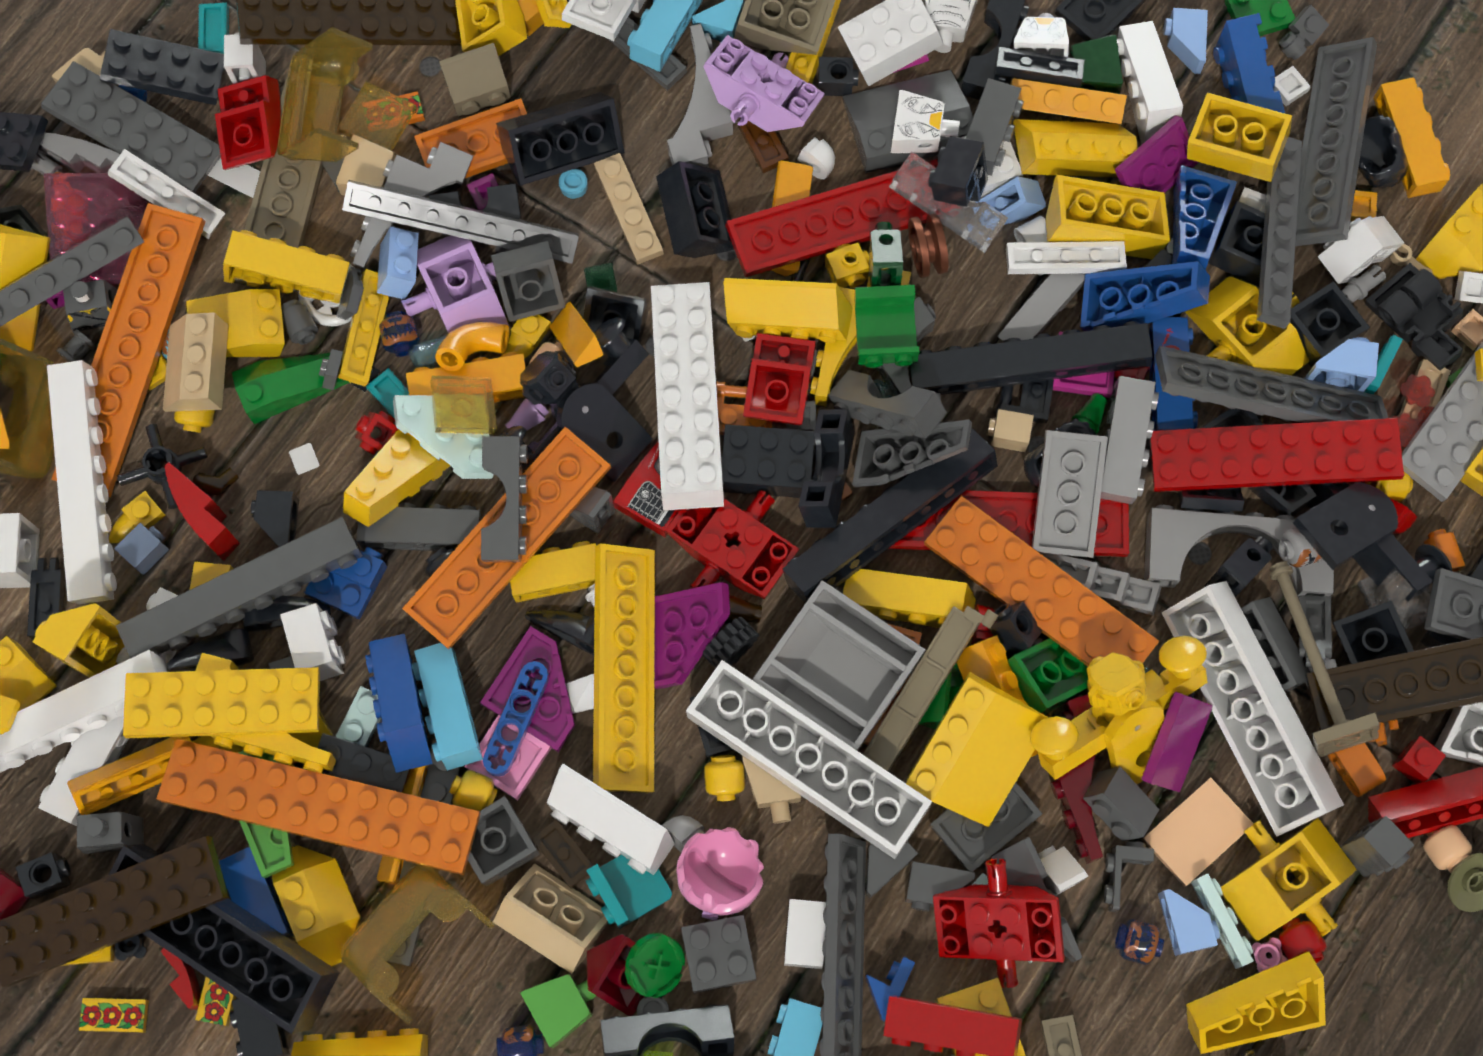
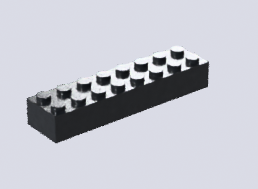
[108,844,340,1034]

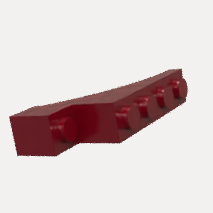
[1044,694,1109,864]

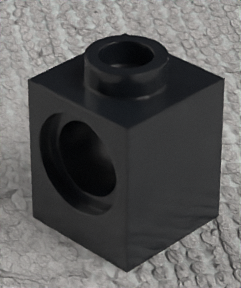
[818,57,859,96]
[989,602,1042,655]
[16,852,71,900]

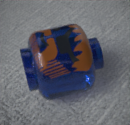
[379,311,420,357]
[1115,919,1164,965]
[496,1025,545,1056]

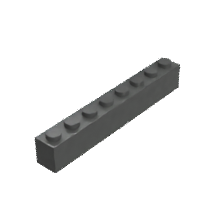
[116,517,363,658]

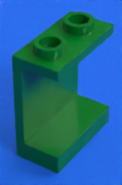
[854,285,919,368]

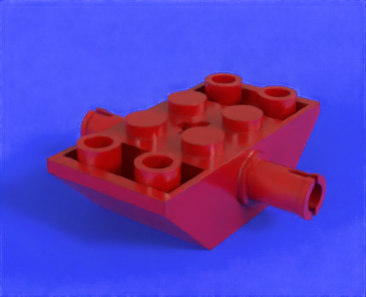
[665,490,800,599]
[933,859,1065,988]

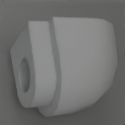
[661,815,705,853]

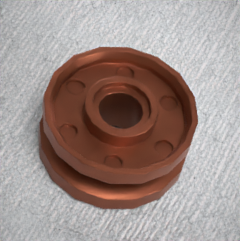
[908,213,949,278]

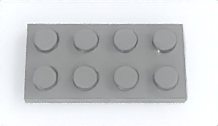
[1032,430,1108,558]

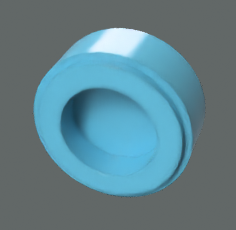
[559,169,588,199]

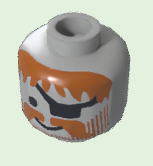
[1279,528,1322,568]

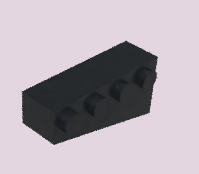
[1201,408,1317,516]

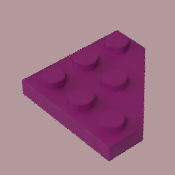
[654,582,730,689]
[480,626,575,753]

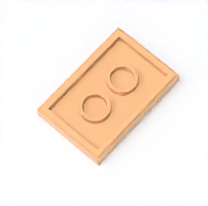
[1141,777,1254,887]

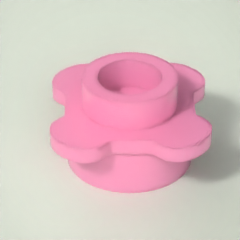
[1251,937,1288,972]

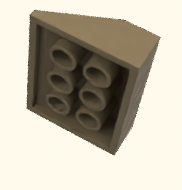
[734,0,835,55]

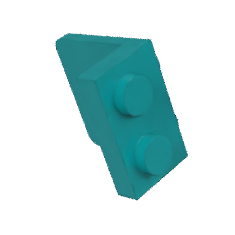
[585,855,672,929]

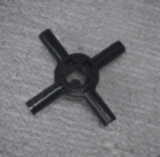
[117,424,208,509]

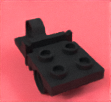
[1365,263,1464,371]

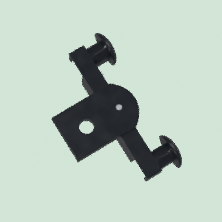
[1293,482,1452,602]

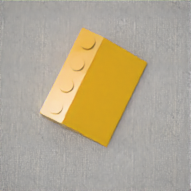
[906,672,1048,827]

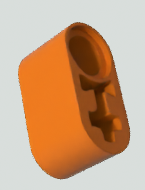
[1327,743,1386,797]

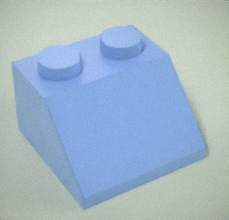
[1304,337,1379,392]

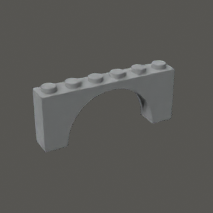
[1144,505,1334,598]

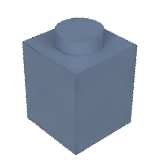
[114,523,169,575]

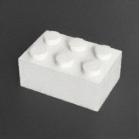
[838,0,944,86]

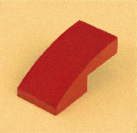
[160,948,201,1010]

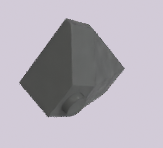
[852,420,972,487]
[989,837,1083,963]

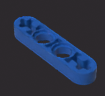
[483,661,549,777]

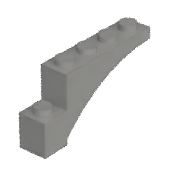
[667,23,737,168]
[350,142,473,269]

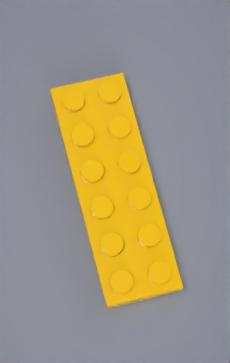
[123,667,320,738]

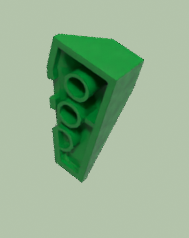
[231,351,350,424]

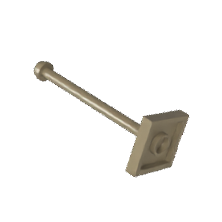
[1270,561,1380,758]

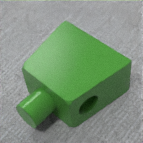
[521,974,597,1048]

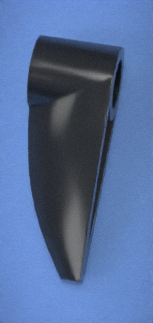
[243,595,331,631]
[525,610,594,655]
[167,629,254,672]

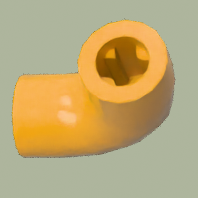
[435,322,509,371]

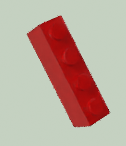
[1368,767,1483,838]
[883,995,1022,1056]

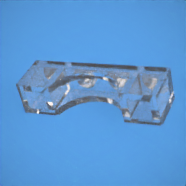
[889,152,1008,253]

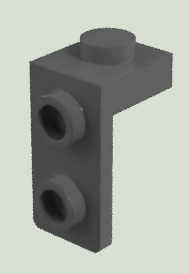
[1104,841,1154,912]

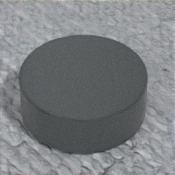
[637,997,669,1015]

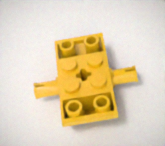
[1185,276,1309,376]
[1221,818,1357,942]

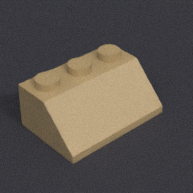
[163,313,228,412]
[493,863,608,974]

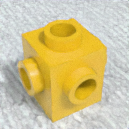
[825,242,869,288]

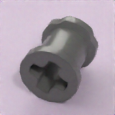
[56,329,97,362]

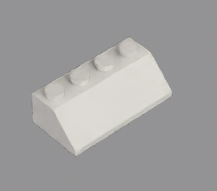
[547,764,674,875]

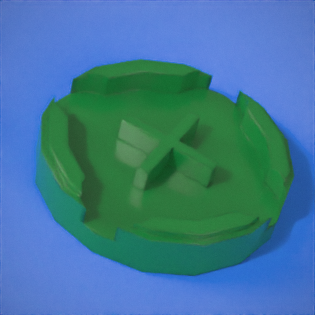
[625,933,685,998]

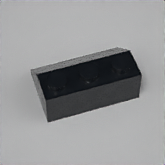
[656,161,734,258]

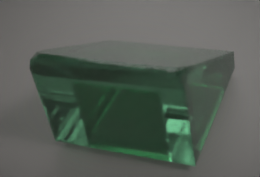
[584,263,617,292]

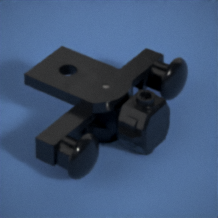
[499,317,653,482]

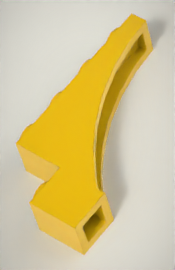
[810,268,911,407]
[195,653,336,773]

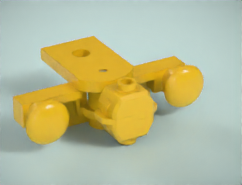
[1030,636,1208,784]

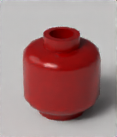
[1278,918,1327,964]

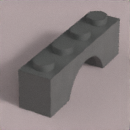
[828,370,947,439]
[481,436,528,562]

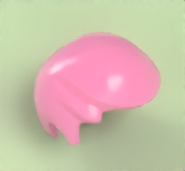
[677,827,764,915]

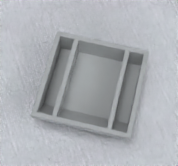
[752,580,926,751]

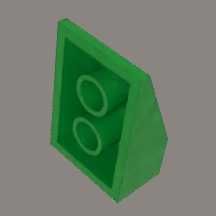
[1008,638,1088,715]

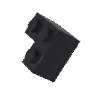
[928,136,988,207]

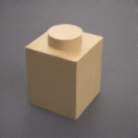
[987,409,1034,452]

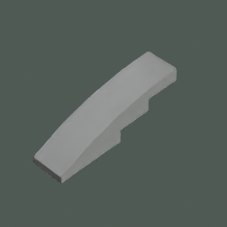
[39,132,120,179]
[998,273,1088,341]
[1040,553,1161,615]

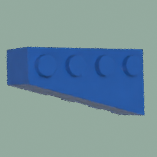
[1213,13,1285,113]
[1173,165,1237,270]
[1080,261,1210,331]
[365,634,433,773]

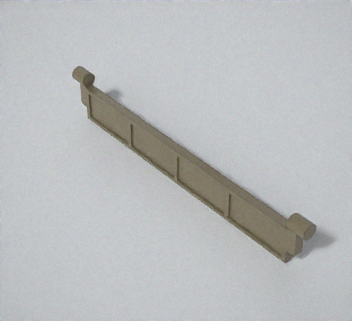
[850,606,999,840]

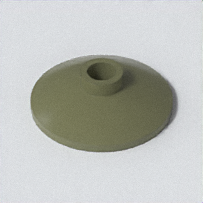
[1447,853,1483,912]

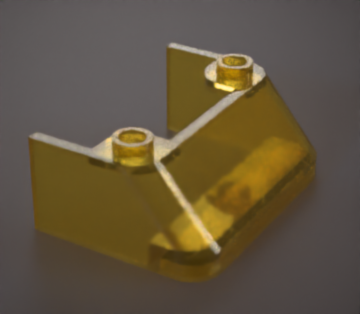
[277,27,373,162]
[0,339,58,479]
[341,864,495,1025]

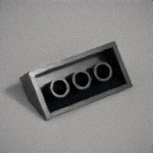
[496,92,625,186]

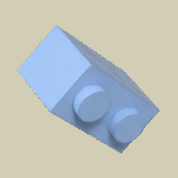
[377,226,419,300]

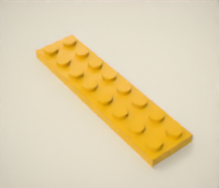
[593,543,655,793]

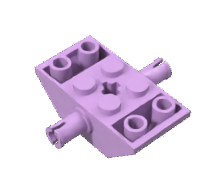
[703,35,825,132]
[402,235,510,334]

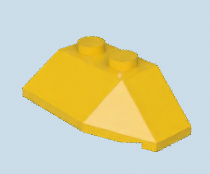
[1416,183,1483,279]
[272,845,360,967]

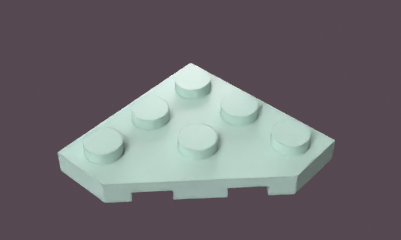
[393,395,494,479]

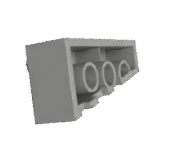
[1100,376,1159,504]

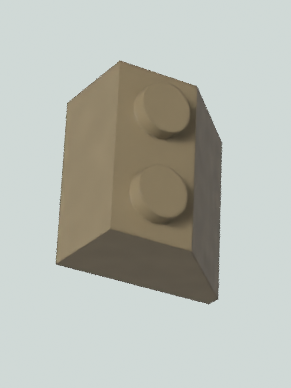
[439,43,511,117]

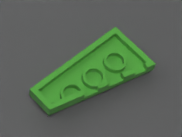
[238,751,294,879]

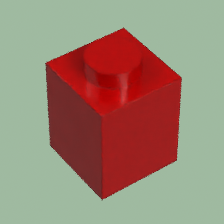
[1392,736,1446,784]

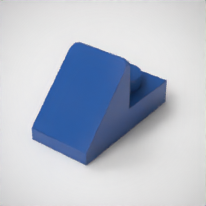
[865,957,915,1022]

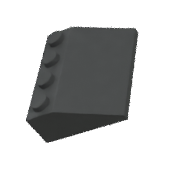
[842,70,973,173]

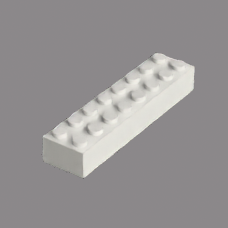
[651,282,724,510]
[1162,581,1344,837]
[686,660,932,859]

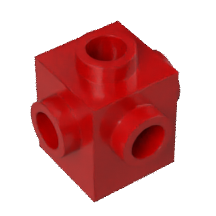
[355,410,398,455]

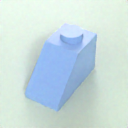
[1163,8,1208,74]
[974,176,1046,230]
[1158,889,1220,956]

